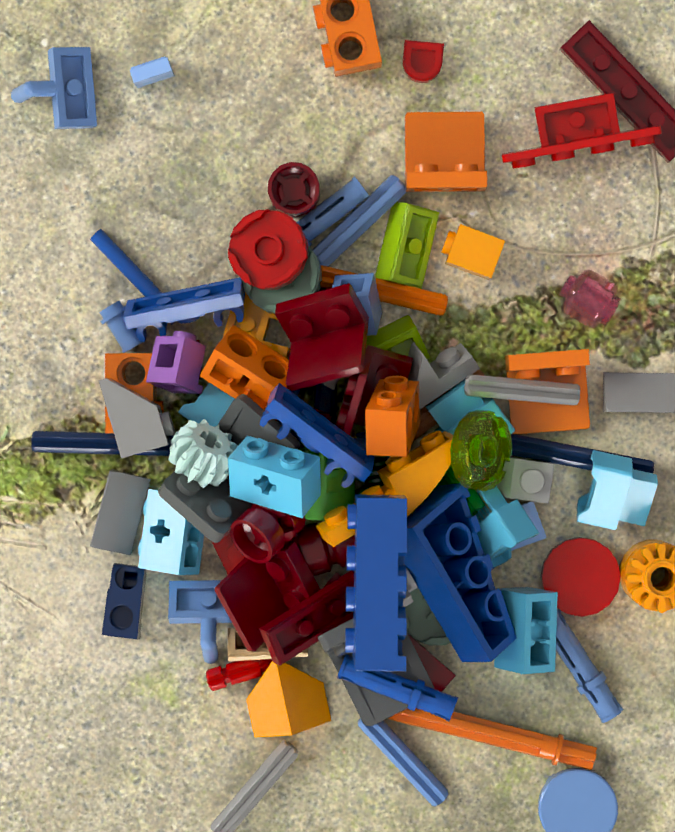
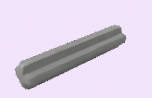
[464,375,580,405]
[210,740,298,832]

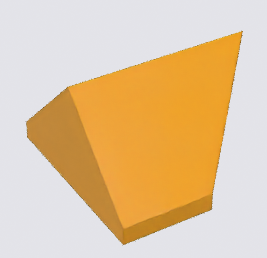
[246,661,332,738]

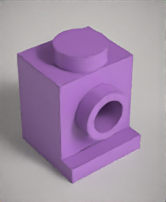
[146,331,206,394]

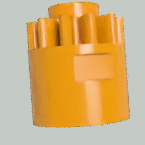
[619,539,675,613]

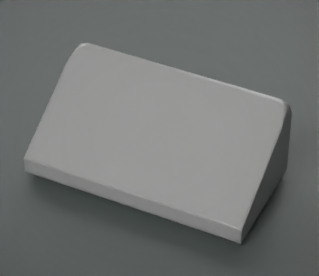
[603,372,675,413]
[90,469,151,555]

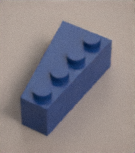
[404,483,517,662]
[345,494,407,672]

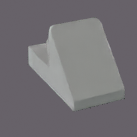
[408,342,480,409]

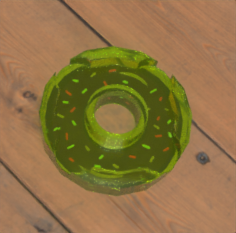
[450,410,512,491]

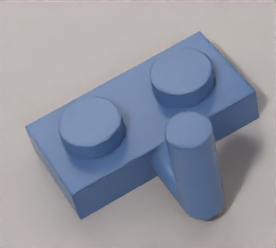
[11,47,97,129]
[168,580,232,664]

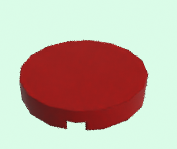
[228,209,308,290]
[541,537,621,617]

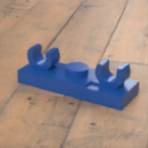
[123,277,245,342]
[259,383,375,488]

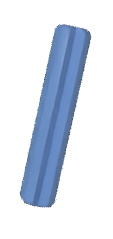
[312,175,406,267]
[358,718,449,807]

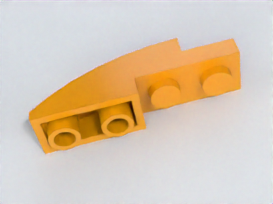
[316,431,455,547]

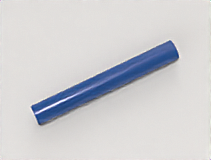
[90,229,175,325]

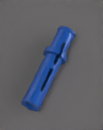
[337,654,458,722]

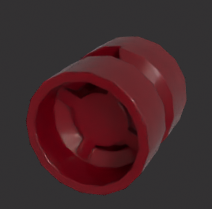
[268,162,320,218]
[230,504,306,564]
[297,522,355,576]

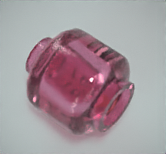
[559,269,621,329]

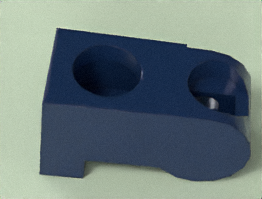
[102,563,146,640]

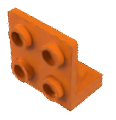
[405,112,487,192]
[505,349,590,434]

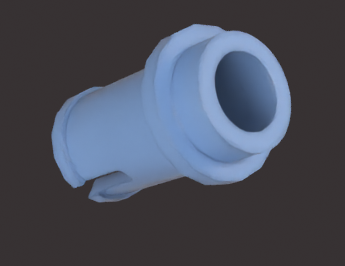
[99,300,142,353]

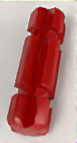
[206,659,273,691]

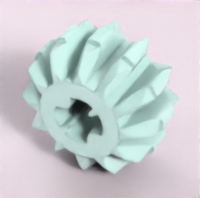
[168,419,238,488]

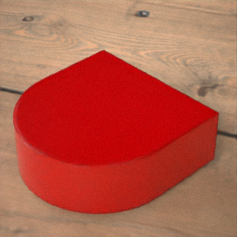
[402,40,444,83]

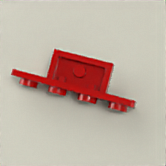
[502,93,662,169]

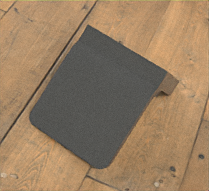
[158,394,300,543]
[317,619,435,726]

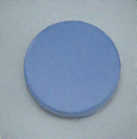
[538,768,618,832]

